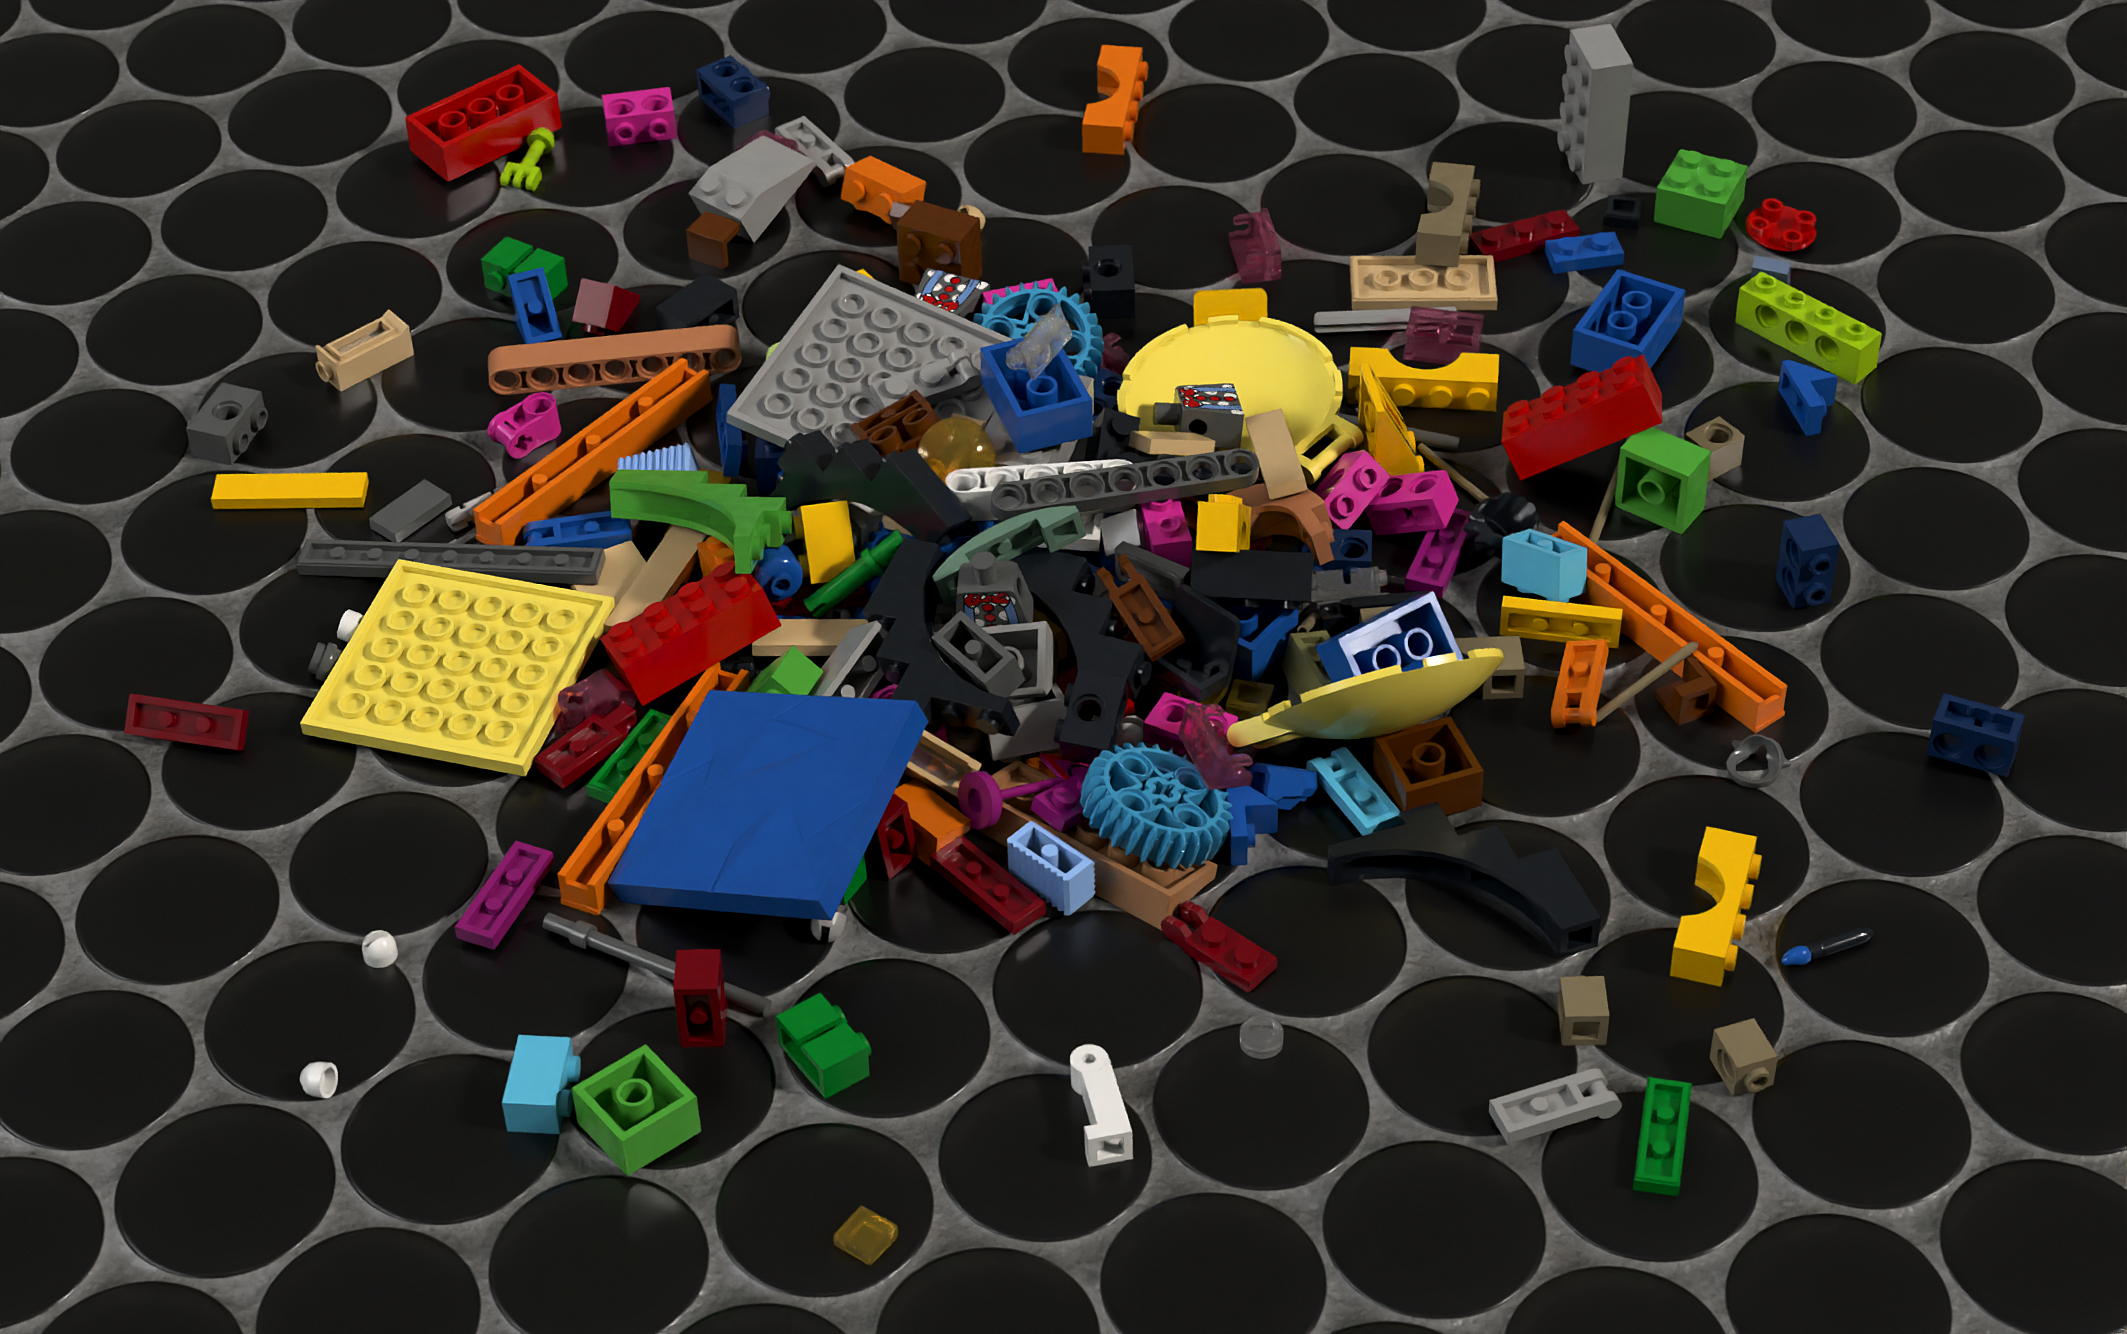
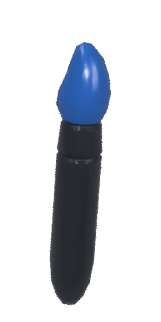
[1781,927,1874,966]

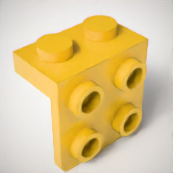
[1193,288,1267,327]

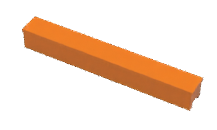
[473,358,713,546]
[1550,521,1787,733]
[558,662,750,916]

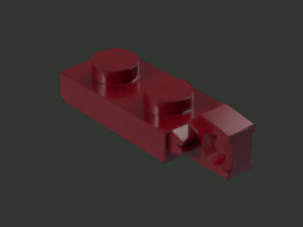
[534,702,638,789]

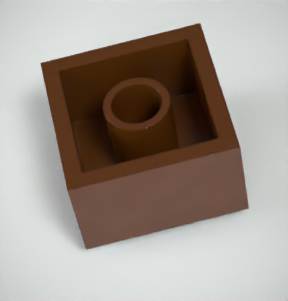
[896,200,982,286]
[1373,716,1484,815]

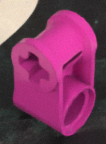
[487,392,561,458]

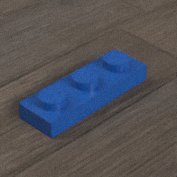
[716,384,748,477]

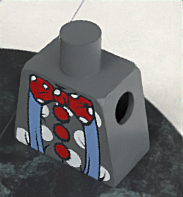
[914,268,990,322]
[1153,383,1244,449]
[956,551,1034,627]

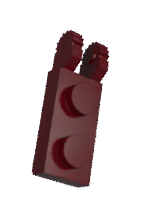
[1160,900,1277,992]

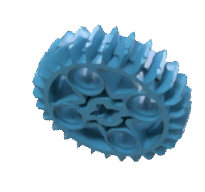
[973,281,1104,377]
[1080,742,1233,869]

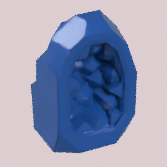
[1247,763,1318,810]

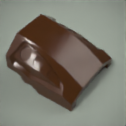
[849,390,951,466]

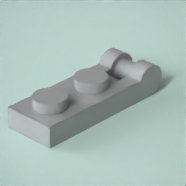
[775,116,854,187]
[871,348,982,410]
[1489,1068,1622,1144]

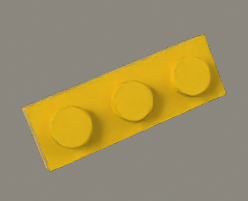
[1499,596,1623,649]

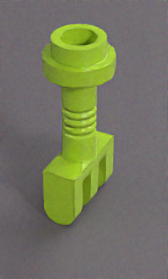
[500,127,555,191]

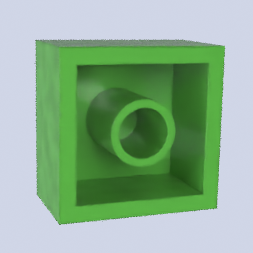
[1654,149,1748,239]
[1614,427,1711,535]
[572,1044,701,1176]

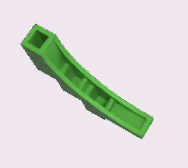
[609,469,793,574]

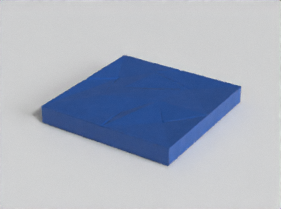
[607,690,928,921]

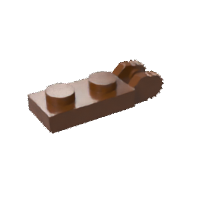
[1096,553,1186,663]

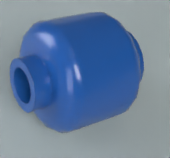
[751,544,803,601]

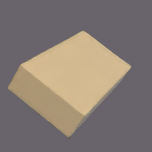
[1129,431,1215,455]

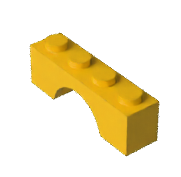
[1347,347,1499,411]
[1196,494,1251,553]
[1670,827,1762,987]

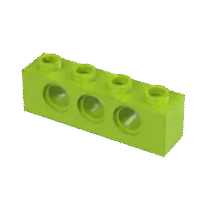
[1735,271,1882,385]

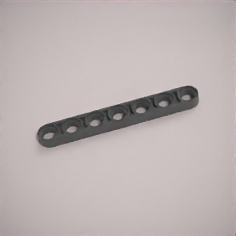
[991,449,1259,521]

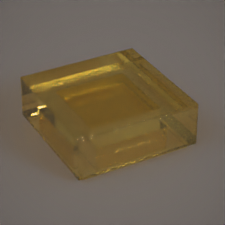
[1226,679,1274,719]
[833,1205,898,1266]

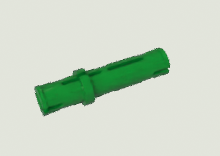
[803,529,906,619]

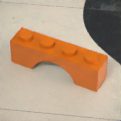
[1082,45,1148,155]

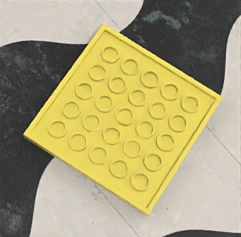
[300,559,616,777]

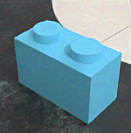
[1502,529,1587,603]
[502,1035,581,1134]

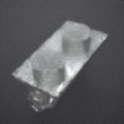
[1006,304,1073,380]
[1311,566,1389,610]

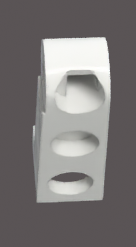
[1070,1044,1133,1167]

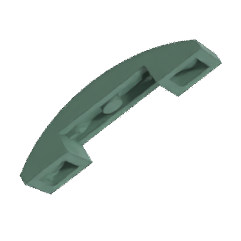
[932,506,1086,606]

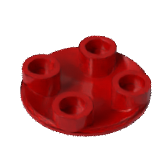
[1745,198,1816,251]

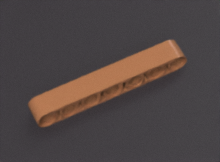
[488,325,742,395]

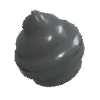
[307,642,342,682]

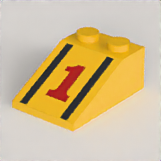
[1357,363,1424,476]

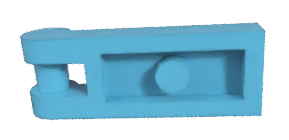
[1306,747,1401,836]

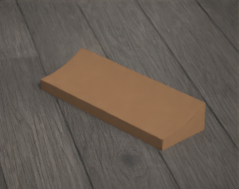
[971,760,1218,930]

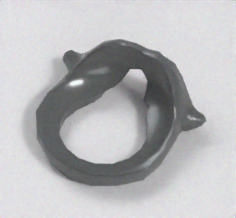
[1726,734,1791,788]

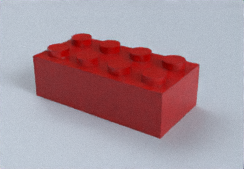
[405,64,562,182]
[1501,355,1662,481]
[600,560,782,706]

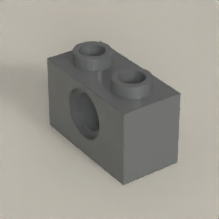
[186,383,268,465]
[931,611,1025,698]

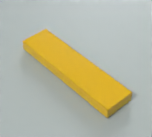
[211,472,369,509]

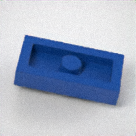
[1545,232,1624,274]

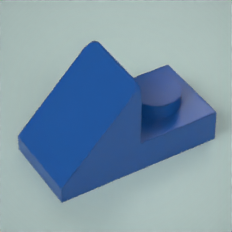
[507,267,562,344]
[1778,360,1838,436]
[1225,776,1278,866]

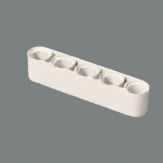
[945,459,1136,522]

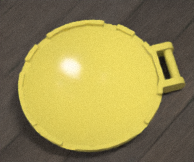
[1117,315,1364,485]
[1227,648,1504,749]

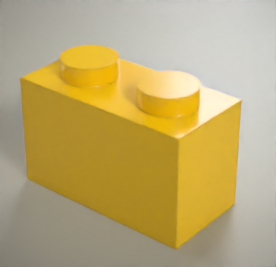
[793,500,856,586]

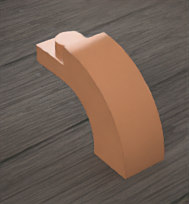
[1226,483,1335,565]

